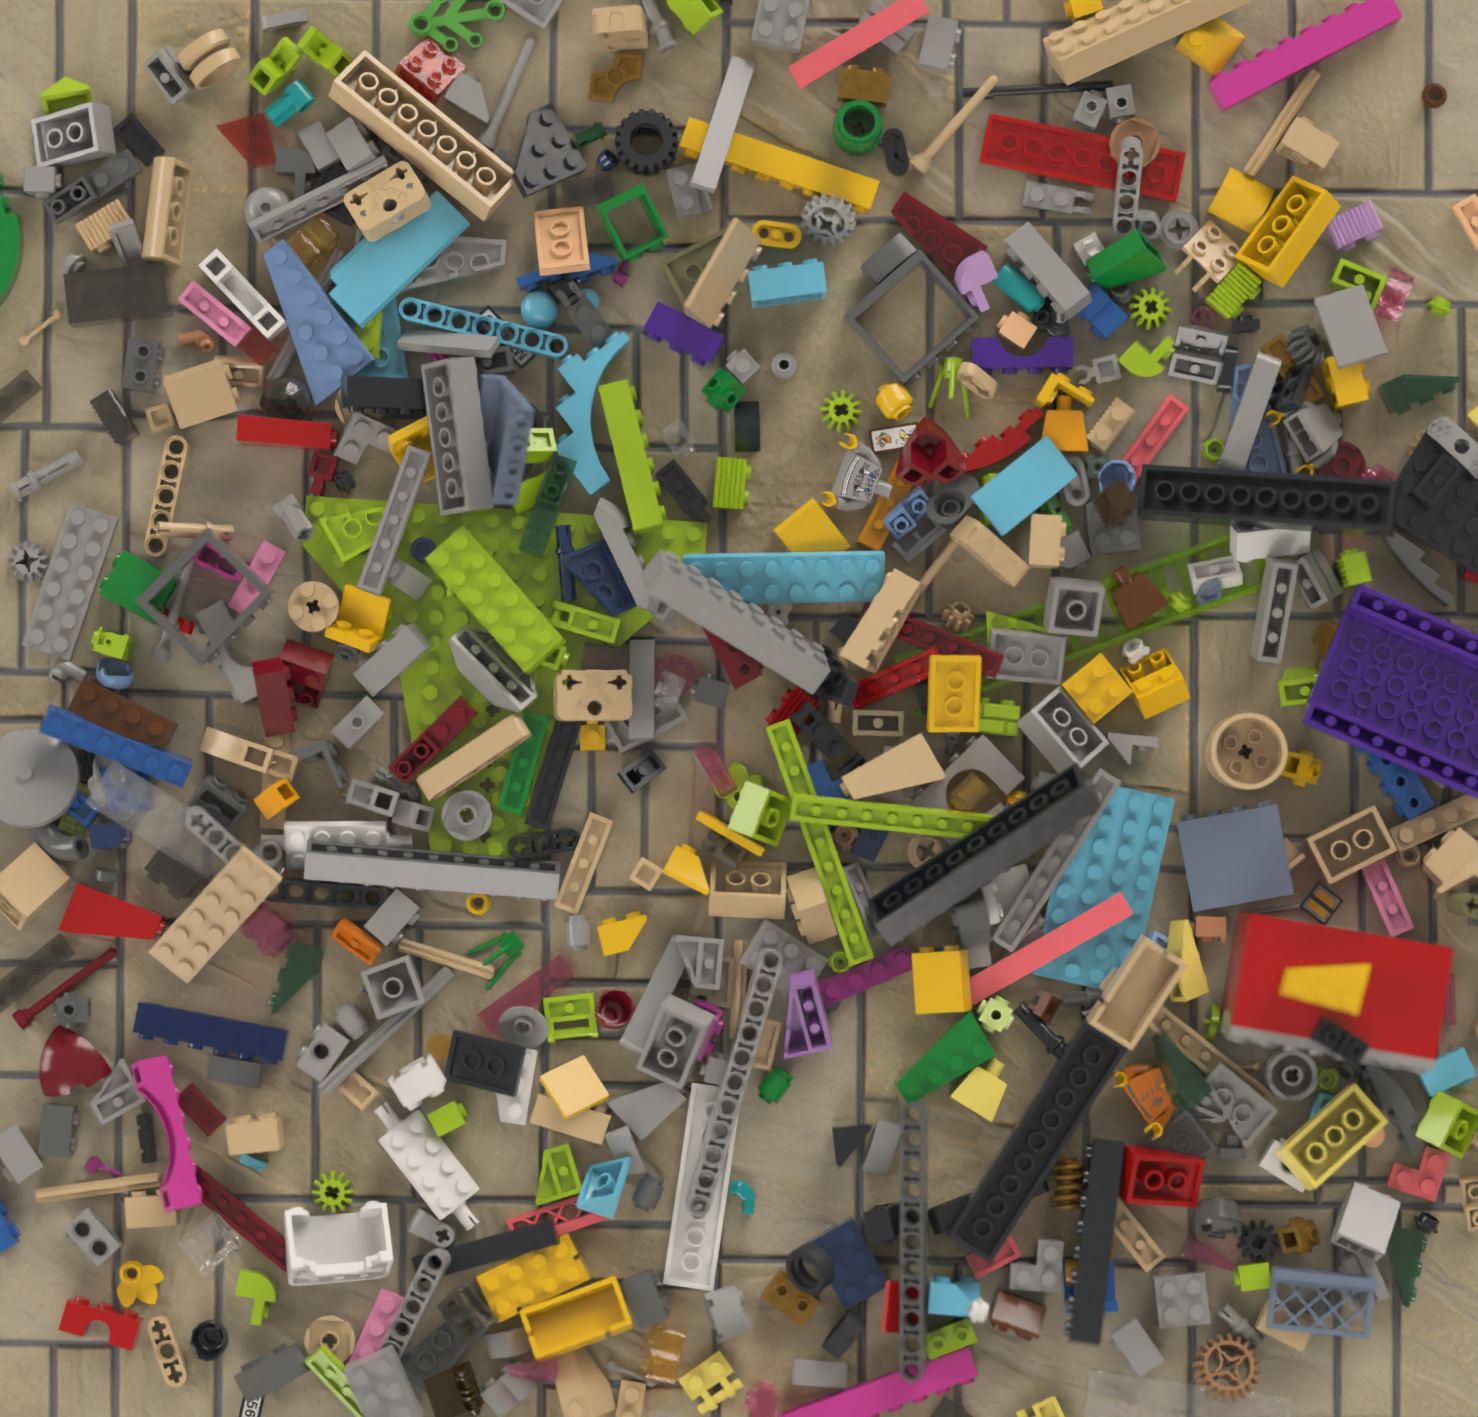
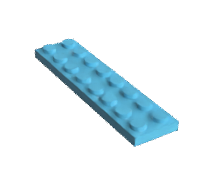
[683,551,885,604]

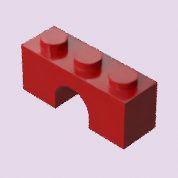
[58,1295,144,1351]

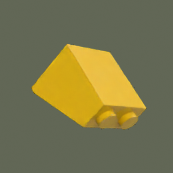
[773,498,851,552]

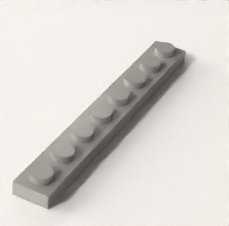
[992,768,1122,953]

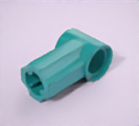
[264,79,316,128]

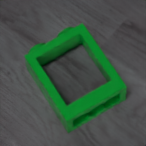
[594,183,669,263]

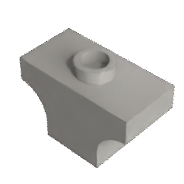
[331,696,385,749]

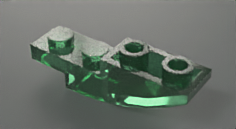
[518,453,577,558]

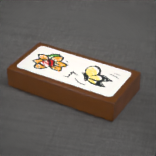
[868,422,918,455]

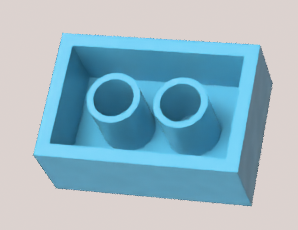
[748,258,827,308]

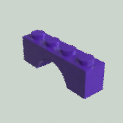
[971,336,1074,375]

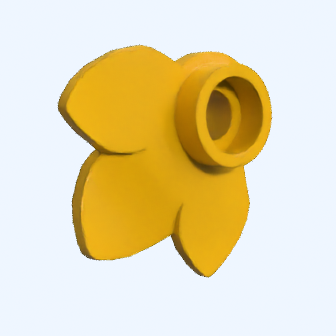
[117,1260,165,1308]

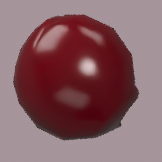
[594,988,635,1030]

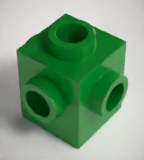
[701,368,747,413]

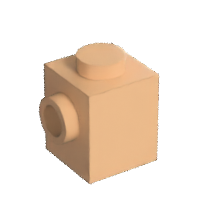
[996,311,1038,351]

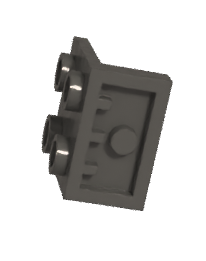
[296,740,350,789]

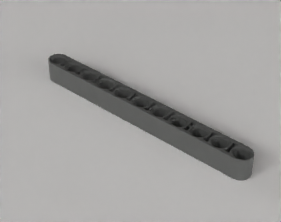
[900,1101,928,1382]

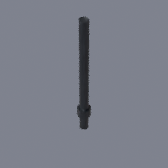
[962,80,1113,100]

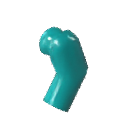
[729,1180,755,1214]

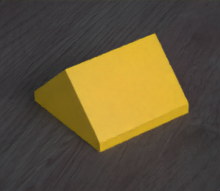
[1207,167,1275,234]

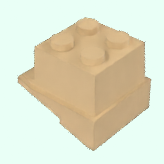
[1422,827,1478,900]

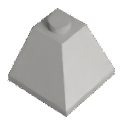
[360,954,426,1020]

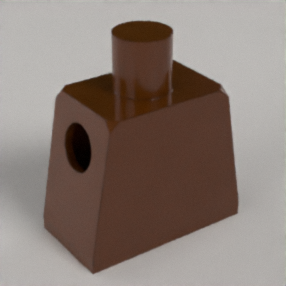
[1109,565,1169,630]

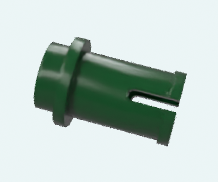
[574,122,607,149]

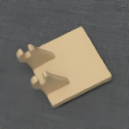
[1174,220,1240,292]

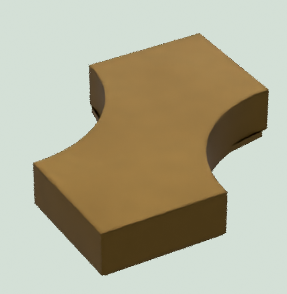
[588,52,643,103]

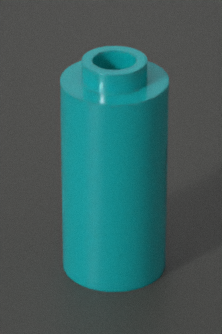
[992,262,1046,314]

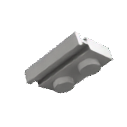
[666,163,713,220]

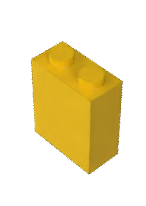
[911,945,972,1014]

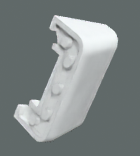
[284,1201,393,1286]

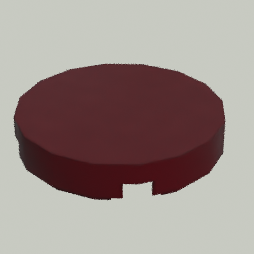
[1315,441,1366,478]

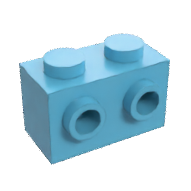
[1416,1046,1477,1097]

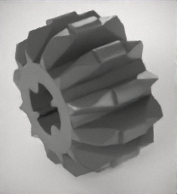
[1285,324,1328,367]

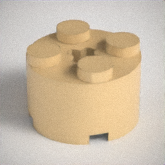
[288,581,341,633]

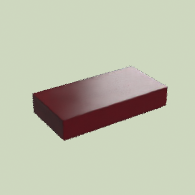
[178,1082,227,1137]

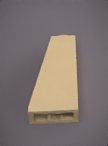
[839,733,946,800]

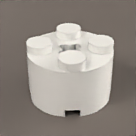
[388,1054,447,1111]

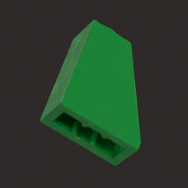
[1086,229,1167,290]

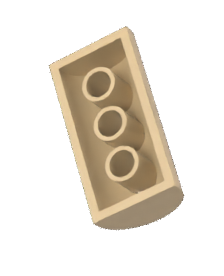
[141,156,193,266]

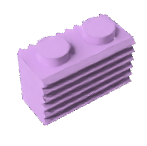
[1325,200,1383,253]

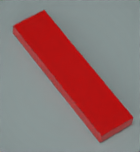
[852,647,940,710]

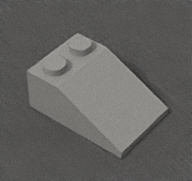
[31,101,116,167]

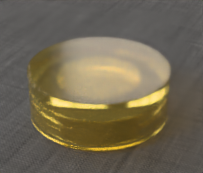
[427,1033,451,1059]

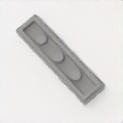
[397,329,500,358]
[629,640,656,740]

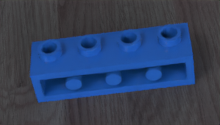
[1353,745,1435,821]

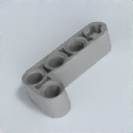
[1112,136,1161,240]
[184,806,282,868]

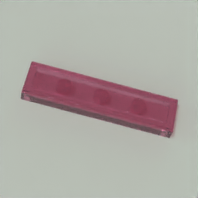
[477,955,574,1034]

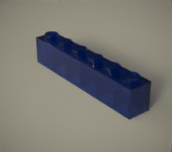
[133,1001,290,1065]

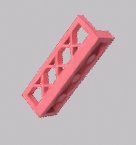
[506,1195,609,1236]

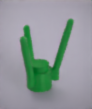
[467,931,525,991]

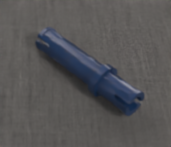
[555,525,577,602]

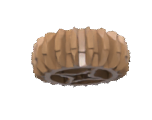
[1192,1334,1262,1403]

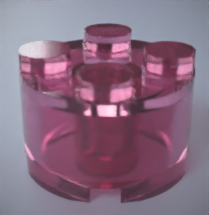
[238,901,299,958]

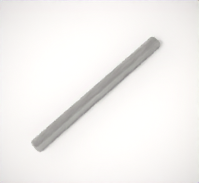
[318,967,454,1095]

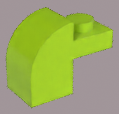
[297,25,354,78]
[246,37,304,96]
[1118,335,1176,377]
[235,1268,278,1326]

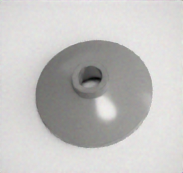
[498,1006,549,1048]

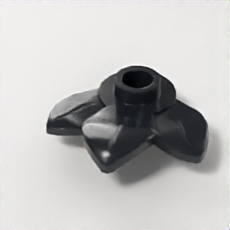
[1032,296,1074,337]

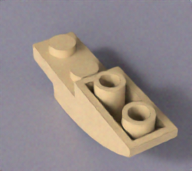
[199,727,300,782]

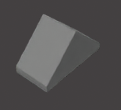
[484,1325,535,1359]

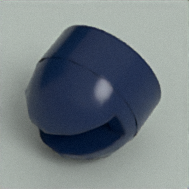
[597,149,619,171]

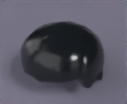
[190,1320,229,1362]

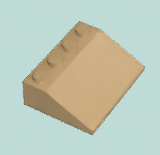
[684,217,763,329]

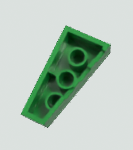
[894,1010,996,1104]

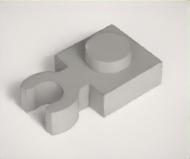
[1074,354,1122,385]

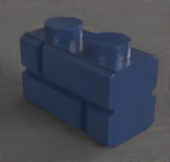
[90,823,133,849]

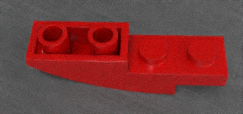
[962,407,1043,473]

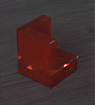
[238,328,280,366]

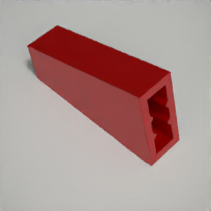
[236,415,338,451]
[58,883,167,940]

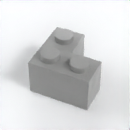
[1008,1237,1064,1293]

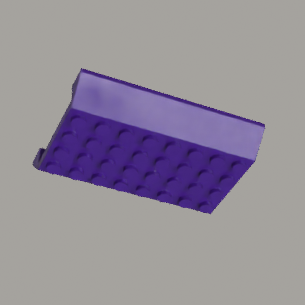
[1302,584,1478,799]

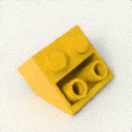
[1120,647,1190,720]

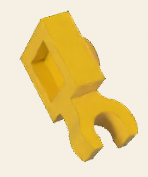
[580,707,606,750]

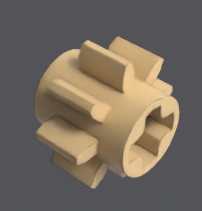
[941,602,974,633]

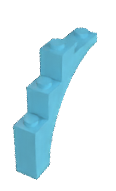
[555,332,631,497]

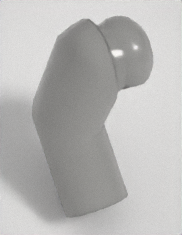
[49,661,88,682]

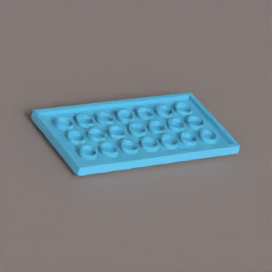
[1032,780,1175,990]

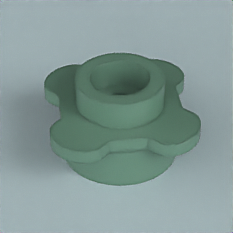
[1086,454,1111,479]

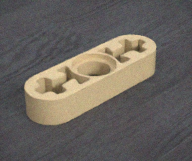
[147,1315,188,1387]

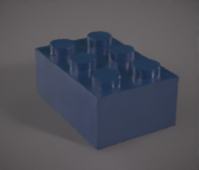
[808,1216,887,1310]

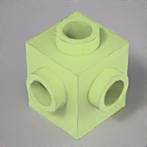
[976,996,1014,1033]

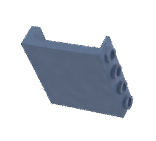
[478,374,534,505]
[1177,800,1294,912]

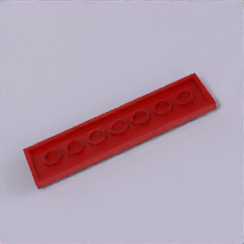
[979,113,1186,203]

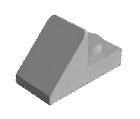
[387,557,432,602]
[1105,733,1158,766]

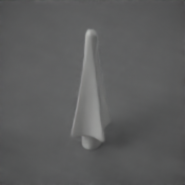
[997,914,1047,962]

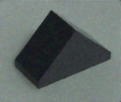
[734,401,760,452]
[832,1123,872,1167]

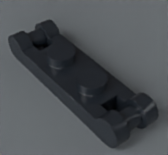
[789,700,866,776]

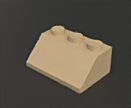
[709,859,787,920]

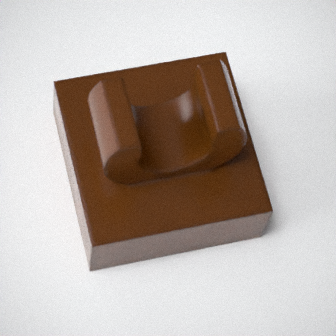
[1028,991,1062,1022]

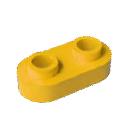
[752,220,801,250]

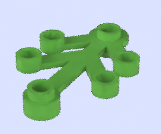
[409,0,506,54]

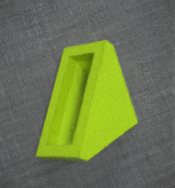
[40,76,94,115]

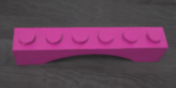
[131,1055,202,1213]

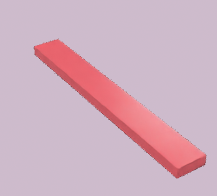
[957,892,1134,1014]

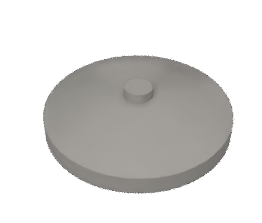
[0,729,80,828]

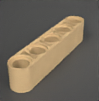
[144,435,191,558]
[416,713,532,802]

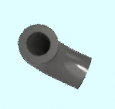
[30,821,89,861]

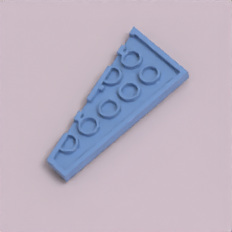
[264,239,376,406]

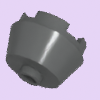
[1193,1197,1244,1239]

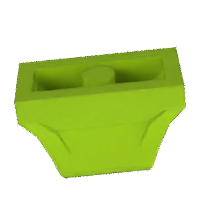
[1277,665,1319,707]

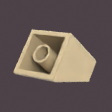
[0,842,70,931]

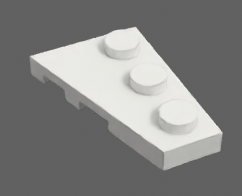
[496,1048,538,1125]

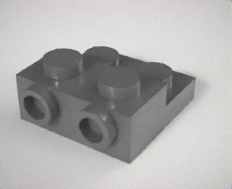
[177,774,249,842]

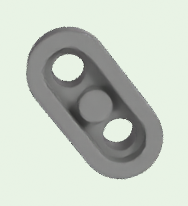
[1062,456,1090,507]

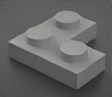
[333,413,400,465]

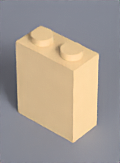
[163,358,241,429]

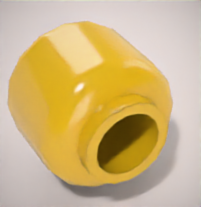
[876,382,913,420]

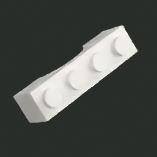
[198,248,288,342]

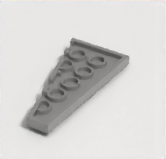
[355,230,507,294]

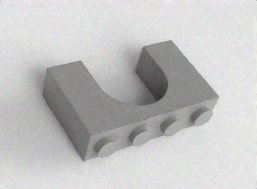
[909,734,1025,846]

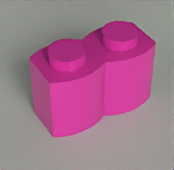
[193,543,249,582]

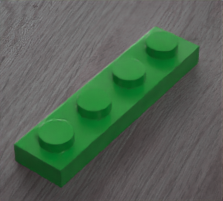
[498,711,550,815]

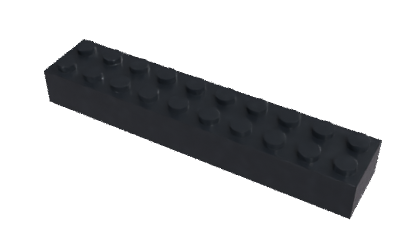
[1137,464,1399,537]
[868,762,1102,946]
[946,1020,1128,1264]

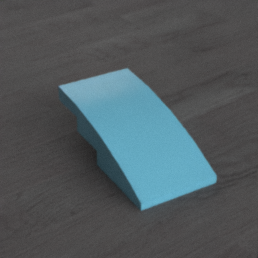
[970,435,1078,537]

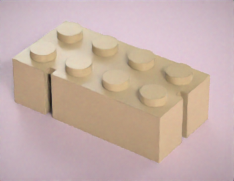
[1086,934,1188,1050]

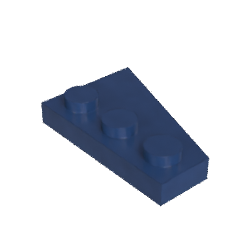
[558,538,637,617]

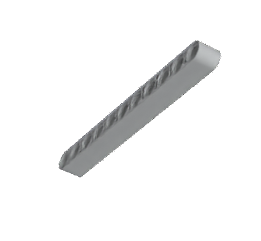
[685,947,783,1217]

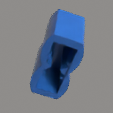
[1075,282,1129,340]

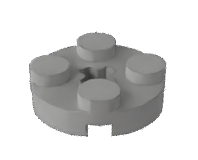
[441,790,493,841]

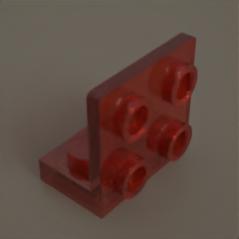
[394,36,466,106]

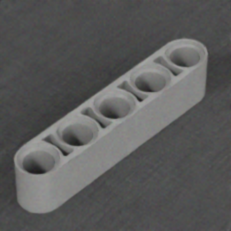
[1217,352,1282,471]
[618,934,685,1056]
[380,1247,451,1359]

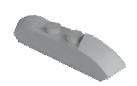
[594,497,659,613]

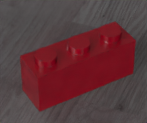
[251,657,299,737]

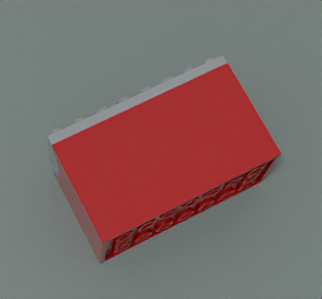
[1217,912,1454,1074]

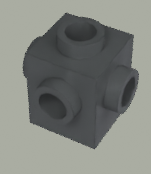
[53,992,92,1028]

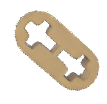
[956,362,998,399]

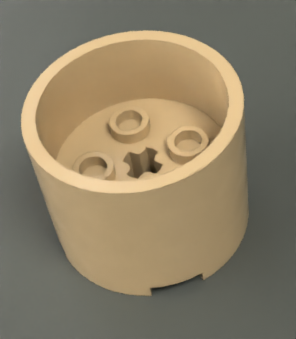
[1204,713,1288,790]

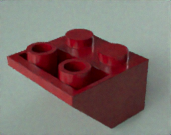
[278,639,335,709]

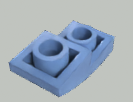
[883,486,930,540]

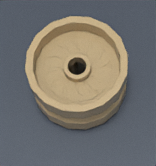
[177,29,243,90]

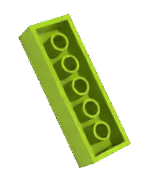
[425,525,566,675]

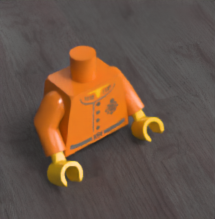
[1110,1063,1184,1141]

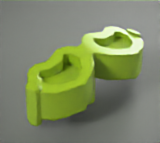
[1202,1002,1220,1043]

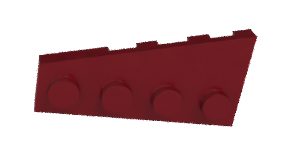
[891,191,988,281]

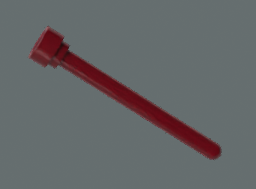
[12,948,117,1031]

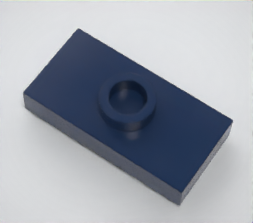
[851,828,889,863]

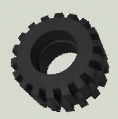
[615,109,678,176]

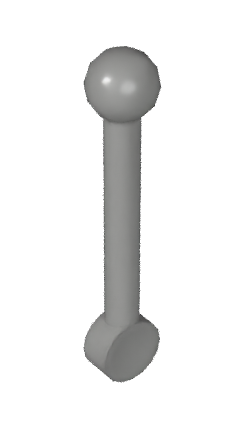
[606,1361,656,1387]

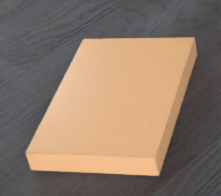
[533,206,590,276]

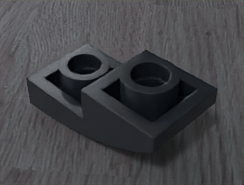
[1309,1016,1371,1067]

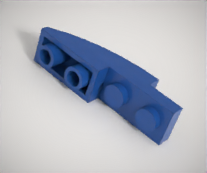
[516,253,618,292]

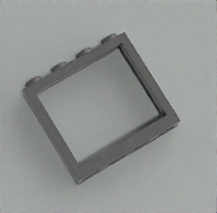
[843,249,979,386]
[136,528,275,665]

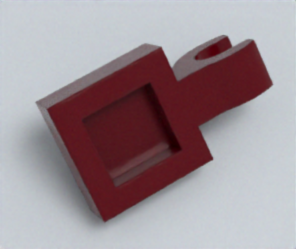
[307,451,340,497]

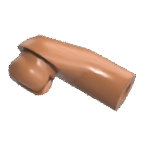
[178,330,215,353]

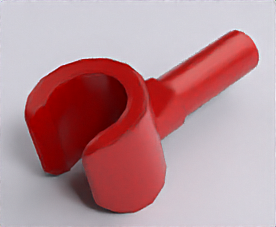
[162,608,194,635]

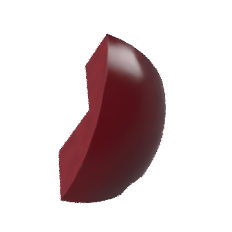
[895,416,966,486]
[39,1025,111,1096]

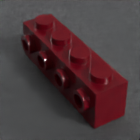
[701,626,764,690]

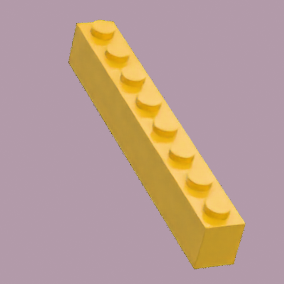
[679,117,880,215]

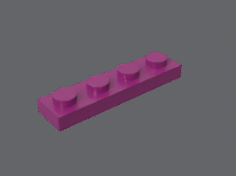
[818,944,913,1007]

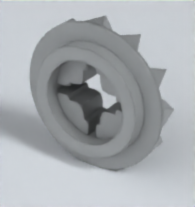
[1159,210,1199,250]
[8,542,49,582]

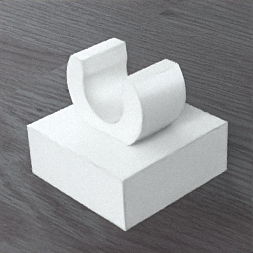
[1072,233,1104,268]

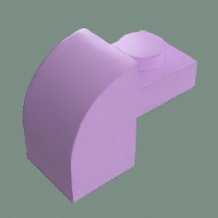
[954,250,998,313]

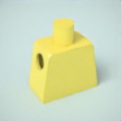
[949,1058,1007,1122]

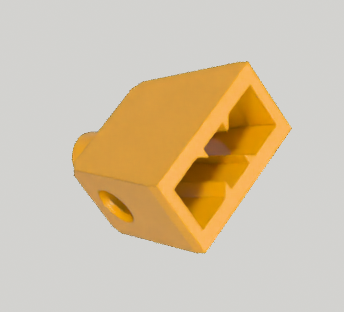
[1040,396,1088,453]

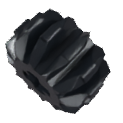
[1236,1219,1279,1262]

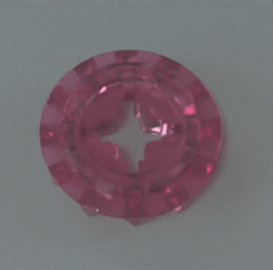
[655,655,696,695]

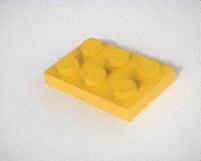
[927,655,982,732]

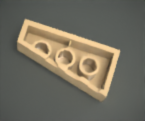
[839,568,925,673]

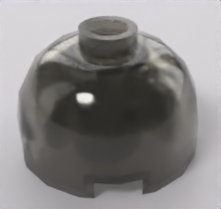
[259,375,312,421]

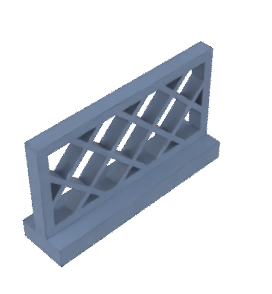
[1266,1265,1376,1339]

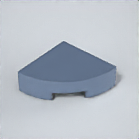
[1196,577,1222,606]

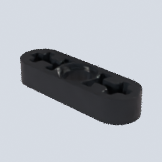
[507,827,580,859]

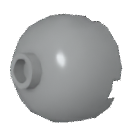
[243,187,291,237]

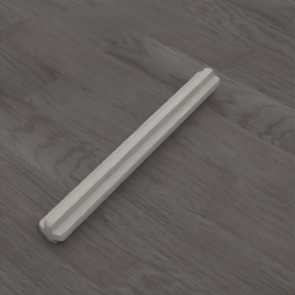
[267,248,347,384]

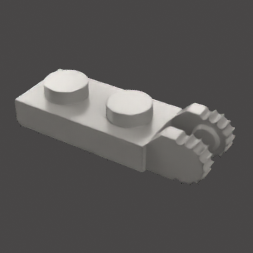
[1022,181,1095,216]

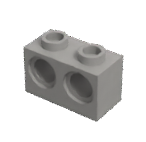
[64,1206,125,1267]

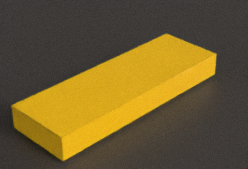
[695,809,766,857]

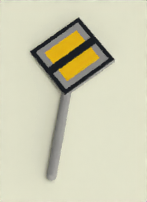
[1254,881,1344,926]

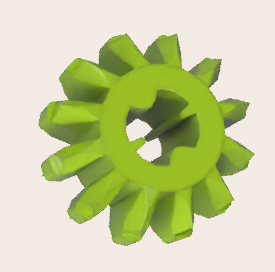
[1128,287,1172,330]
[820,390,862,433]
[311,1170,355,1213]

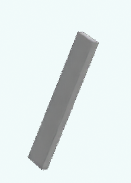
[690,56,756,194]
[248,155,389,244]
[356,445,433,596]

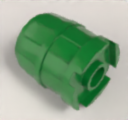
[833,100,883,156]

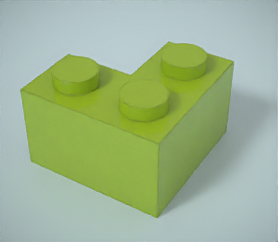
[1327,258,1388,312]

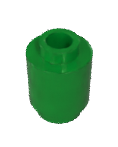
[757,1066,793,1104]

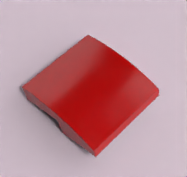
[880,1280,919,1333]

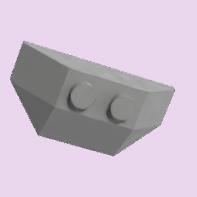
[449,624,537,713]

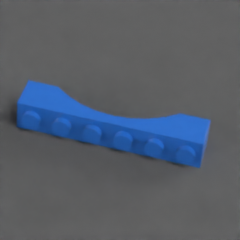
[39,704,192,788]

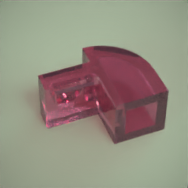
[1374,267,1414,322]

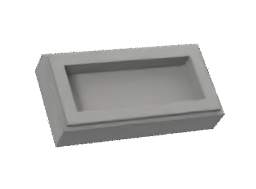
[108,219,149,270]

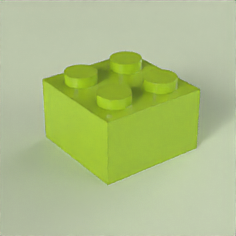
[728,781,791,847]
[1415,1090,1478,1159]

